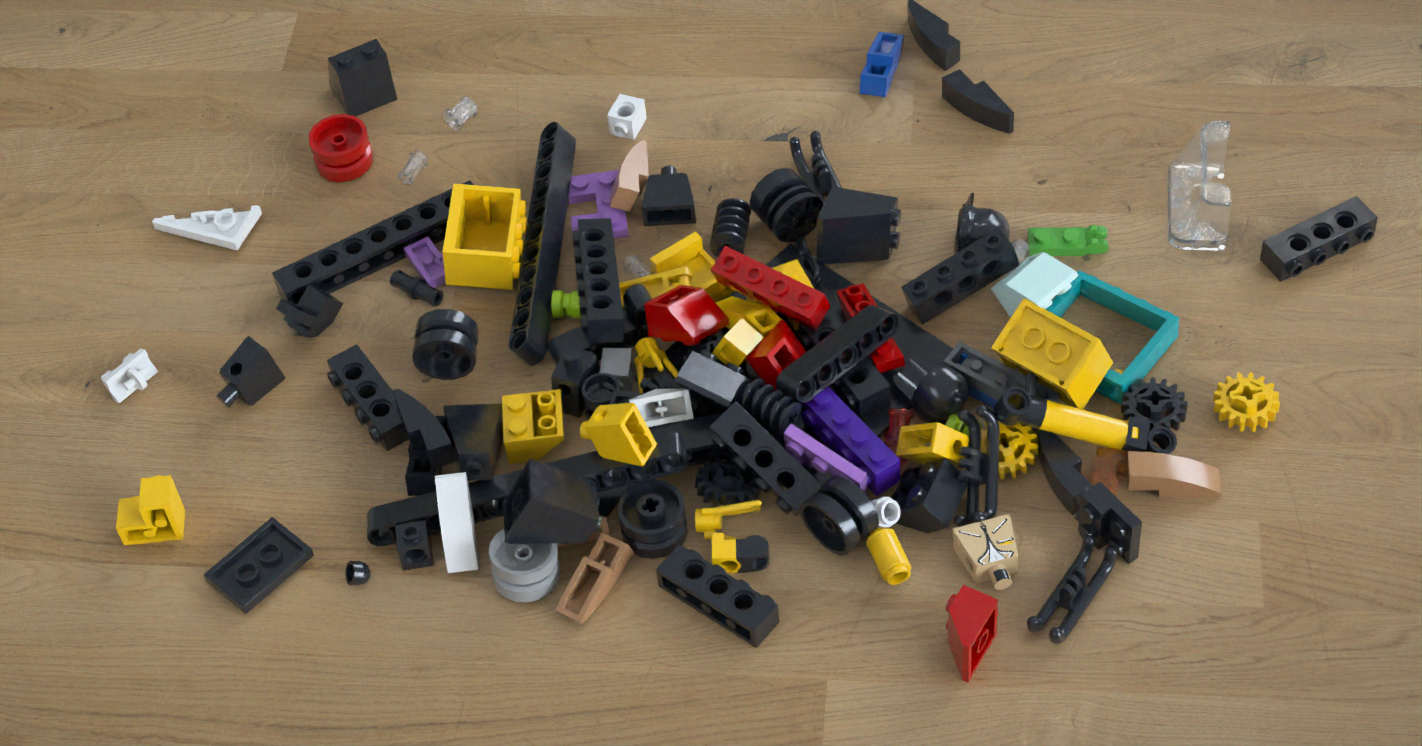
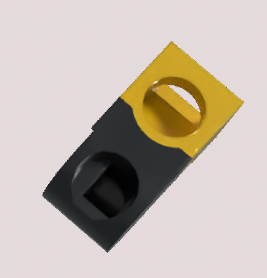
[712,533,770,574]

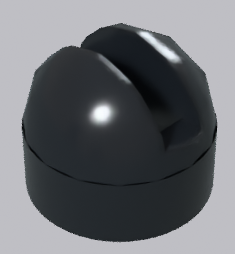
[345,561,371,585]

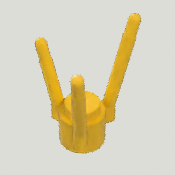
[634,337,684,395]
[695,500,762,540]

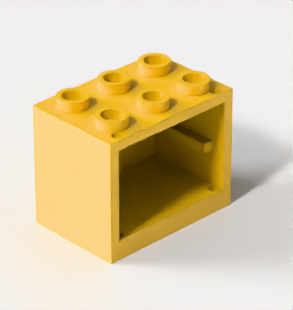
[443,184,527,290]
[991,298,1113,409]

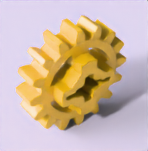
[1213,372,1280,432]
[981,421,1039,479]

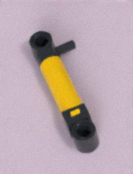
[994,373,1177,458]

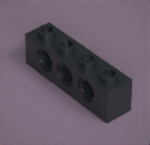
[1260,196,1378,282]
[901,227,1020,325]
[798,309,891,419]
[327,344,409,451]
[710,401,822,517]
[656,544,779,648]

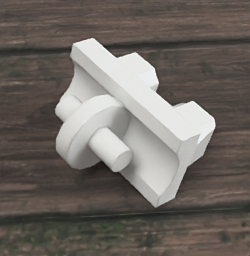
[101,349,158,403]

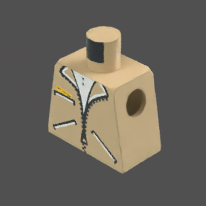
[953,514,1018,590]

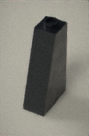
[443,403,504,481]

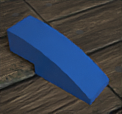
[860,32,904,97]

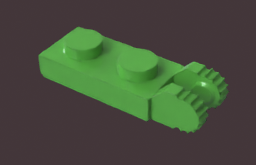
[1028,225,1109,256]

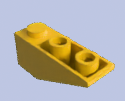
[716,296,782,339]

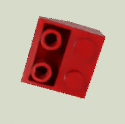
[644,285,730,346]
[745,320,807,400]

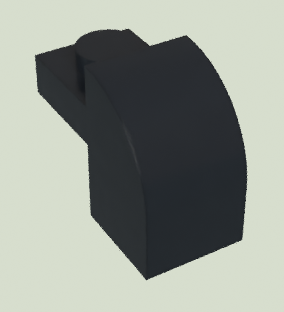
[276,285,344,338]

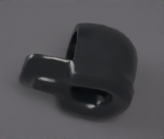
[954,193,1010,254]
[893,357,969,425]

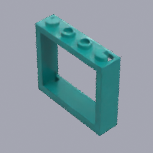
[1045,270,1179,404]

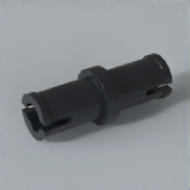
[390,270,444,307]

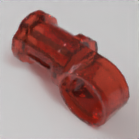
[883,408,914,467]

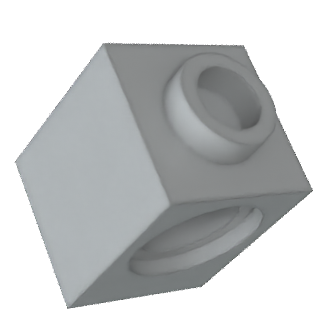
[600,348,635,391]

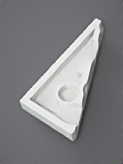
[152,205,262,251]

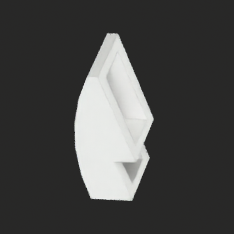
[435,472,479,573]

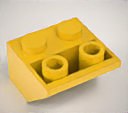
[502,389,564,464]

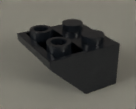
[890,458,969,533]

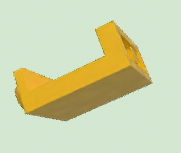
[650,232,734,302]

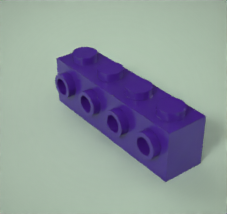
[801,387,900,496]

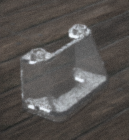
[1167,121,1231,251]

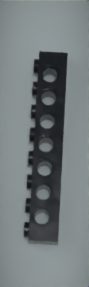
[272,180,473,304]

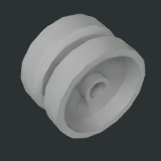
[489,529,560,602]

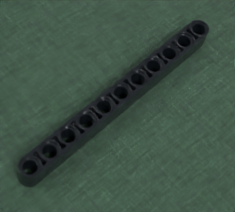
[508,122,576,366]
[367,432,688,546]

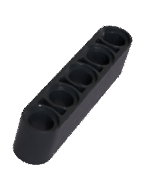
[776,305,899,403]

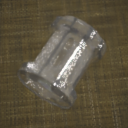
[443,96,478,130]

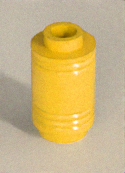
[866,527,911,585]

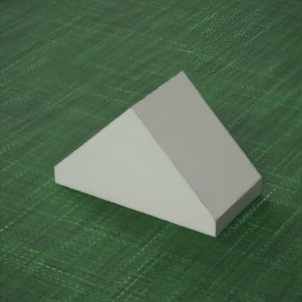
[629,388,694,427]

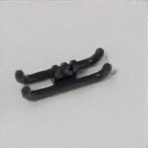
[789,131,842,204]
[954,405,1000,527]
[1027,535,1118,644]

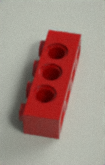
[711,246,830,331]

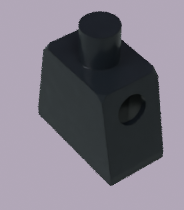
[642,166,696,226]
[216,336,285,408]
[551,347,600,418]

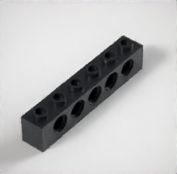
[573,218,623,343]

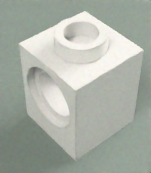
[607,94,647,140]

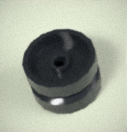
[412,309,479,380]
[800,475,879,556]
[617,479,688,559]

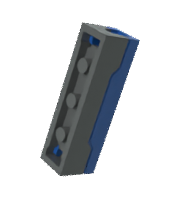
[943,342,1060,431]

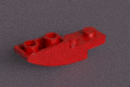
[836,283,905,373]

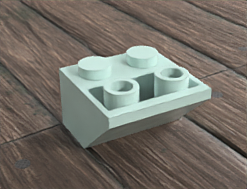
[991,252,1079,316]

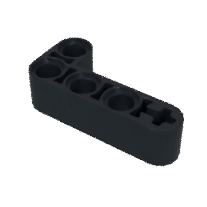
[547,284,654,365]

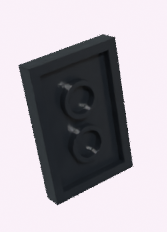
[203,517,314,614]

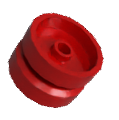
[309,114,373,182]

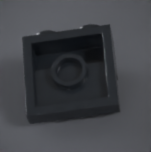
[1075,482,1142,564]

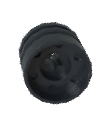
[749,168,824,243]

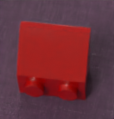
[946,584,998,682]

